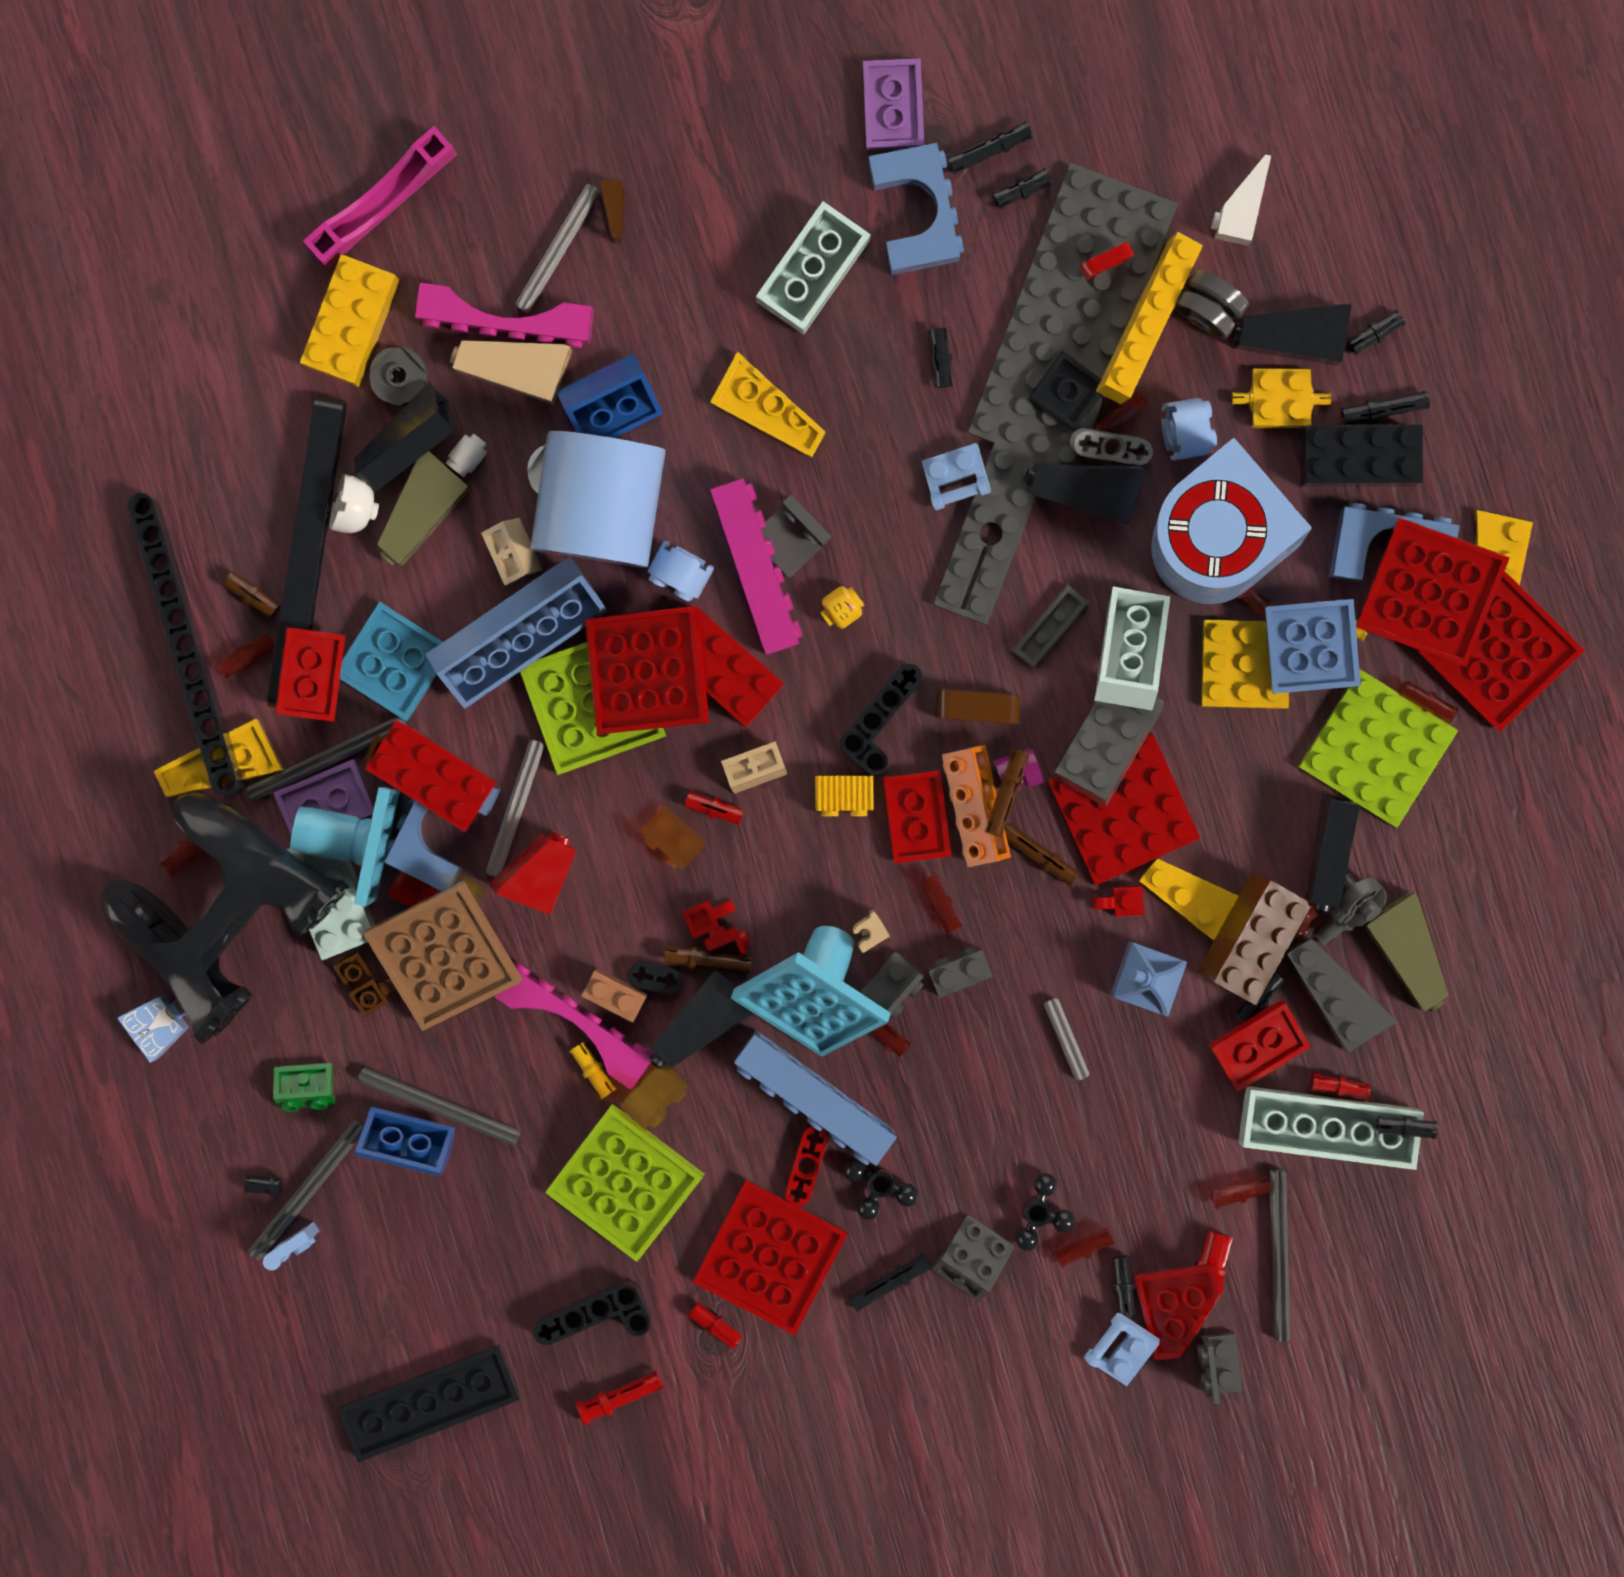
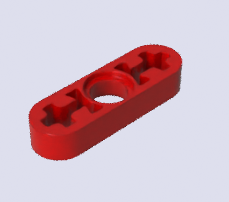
[785,1125,828,1207]

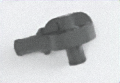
[1314,874,1387,947]

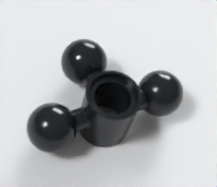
[844,1159,919,1220]
[1016,1173,1075,1251]

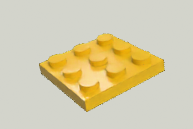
[1201,620,1289,709]

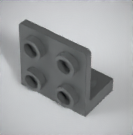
[762,495,831,578]
[860,951,924,1020]
[931,1215,1014,1302]
[1196,1332,1242,1405]

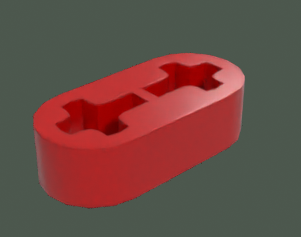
[1079,242,1135,280]

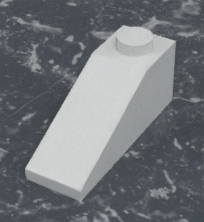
[1211,155,1271,246]

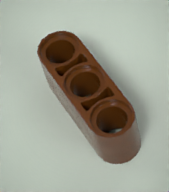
[936,689,1021,725]

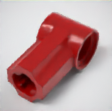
[1194,1230,1232,1286]

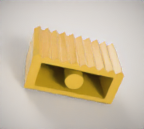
[815,776,873,816]

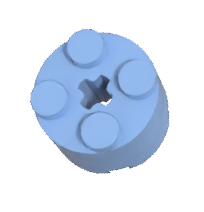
[1161,398,1217,461]
[647,540,715,601]

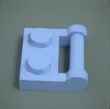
[922,443,991,510]
[263,1222,320,1270]
[1084,1313,1160,1386]

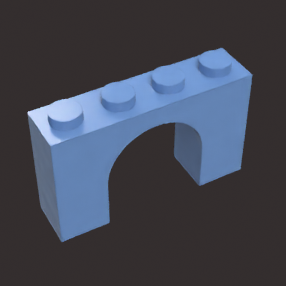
[868,143,964,275]
[1329,503,1460,582]
[385,787,501,891]

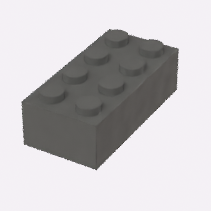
[1055,697,1164,807]

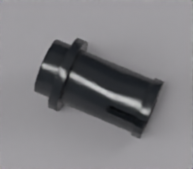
[244,1174,283,1197]

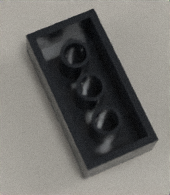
[1300,424,1423,487]

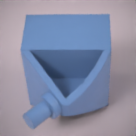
[1110,941,1187,1017]

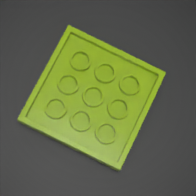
[520,642,666,775]
[1298,669,1458,828]
[545,1104,705,1262]

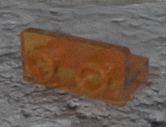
[640,805,707,870]

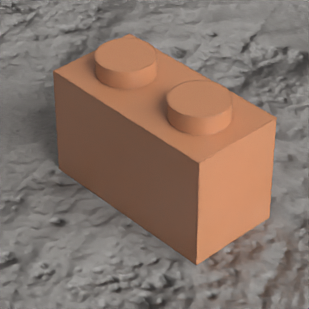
[581,968,648,1022]

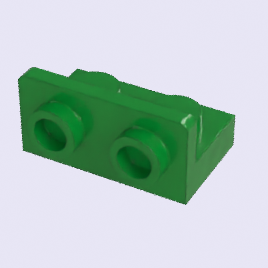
[273,1063,336,1112]

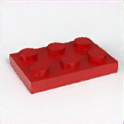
[275,627,346,722]
[883,770,951,864]
[1208,999,1311,1093]

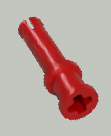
[576,1371,664,1426]

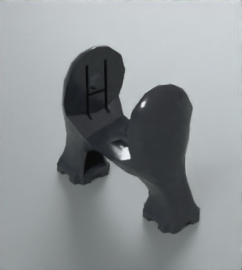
[101,793,350,1045]

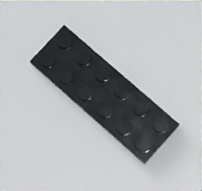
[337,1344,521,1462]

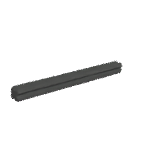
[247,716,404,801]
[358,1067,520,1145]
[248,1120,364,1261]
[1270,1169,1290,1341]

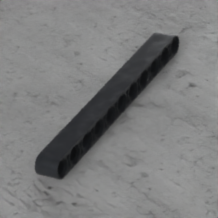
[267,396,347,708]
[128,493,243,796]

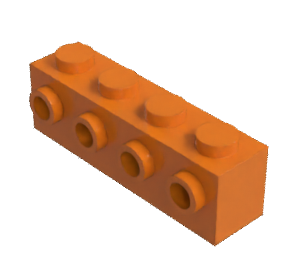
[942,745,1011,867]

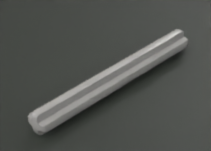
[516,184,600,313]
[486,739,545,877]

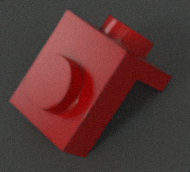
[386,870,436,907]
[704,926,751,956]

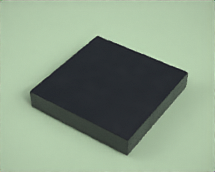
[1028,351,1102,432]

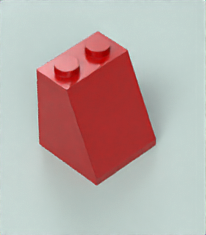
[489,831,577,915]

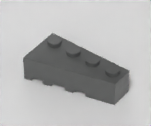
[1284,937,1398,1053]

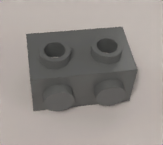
[928,946,993,998]

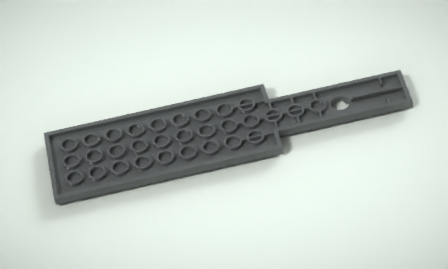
[933,163,1178,625]

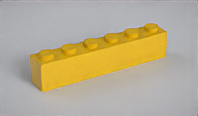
[1096,232,1203,405]

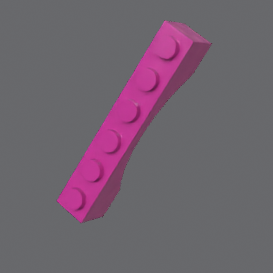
[303,126,457,268]
[415,283,594,349]
[494,961,650,1090]

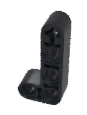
[840,663,922,775]
[533,1279,652,1345]

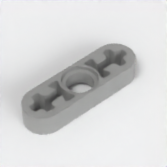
[1070,428,1153,465]

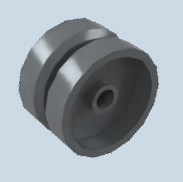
[1174,269,1249,340]

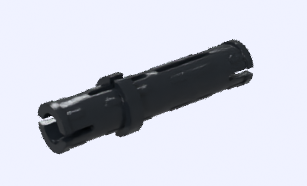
[947,121,1034,175]
[1340,391,1430,425]
[848,1253,932,1312]

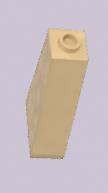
[450,341,572,405]

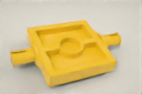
[1231,369,1331,428]

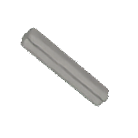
[1044,998,1089,1080]

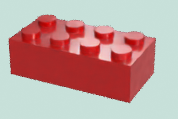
[698,608,785,727]
[365,719,498,832]

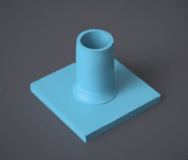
[290,786,400,907]
[731,926,891,1057]

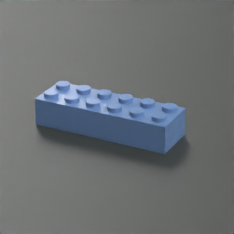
[426,556,608,709]
[734,1030,897,1166]

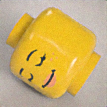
[820,586,864,629]

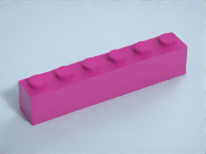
[710,478,803,655]

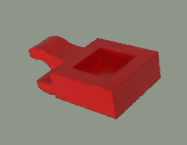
[1093,886,1144,917]
[682,900,736,939]

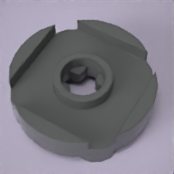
[369,347,429,406]

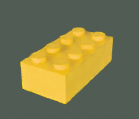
[300,254,400,388]

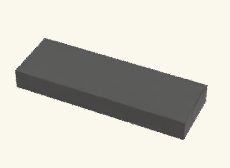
[1011,584,1089,669]

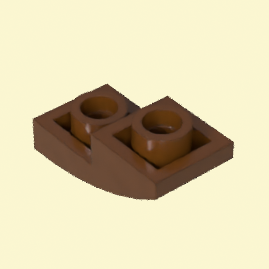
[333,950,389,1017]

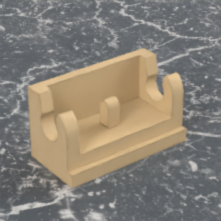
[481,518,543,586]
[721,741,787,794]
[853,909,890,953]

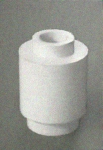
[446,433,488,477]

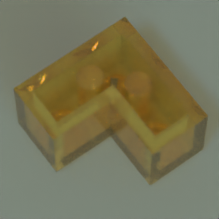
[620,1067,689,1130]

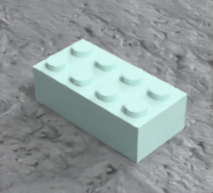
[756,201,870,335]
[1094,587,1170,710]
[286,848,376,960]

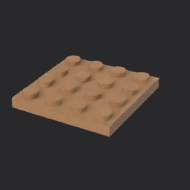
[363,880,522,1031]

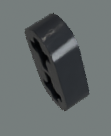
[628,962,683,994]

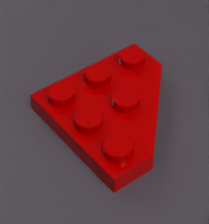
[1134,1263,1224,1361]

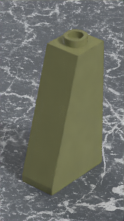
[377,451,471,566]
[1363,892,1449,1012]

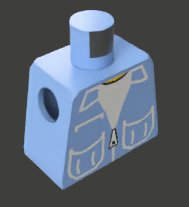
[117,995,189,1063]

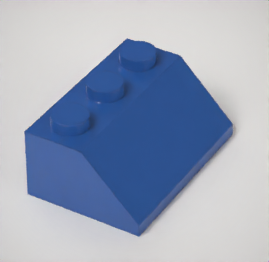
[556,353,664,438]
[354,1107,455,1176]

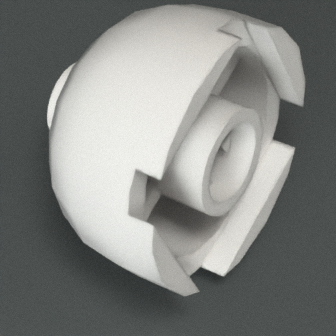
[329,474,379,533]

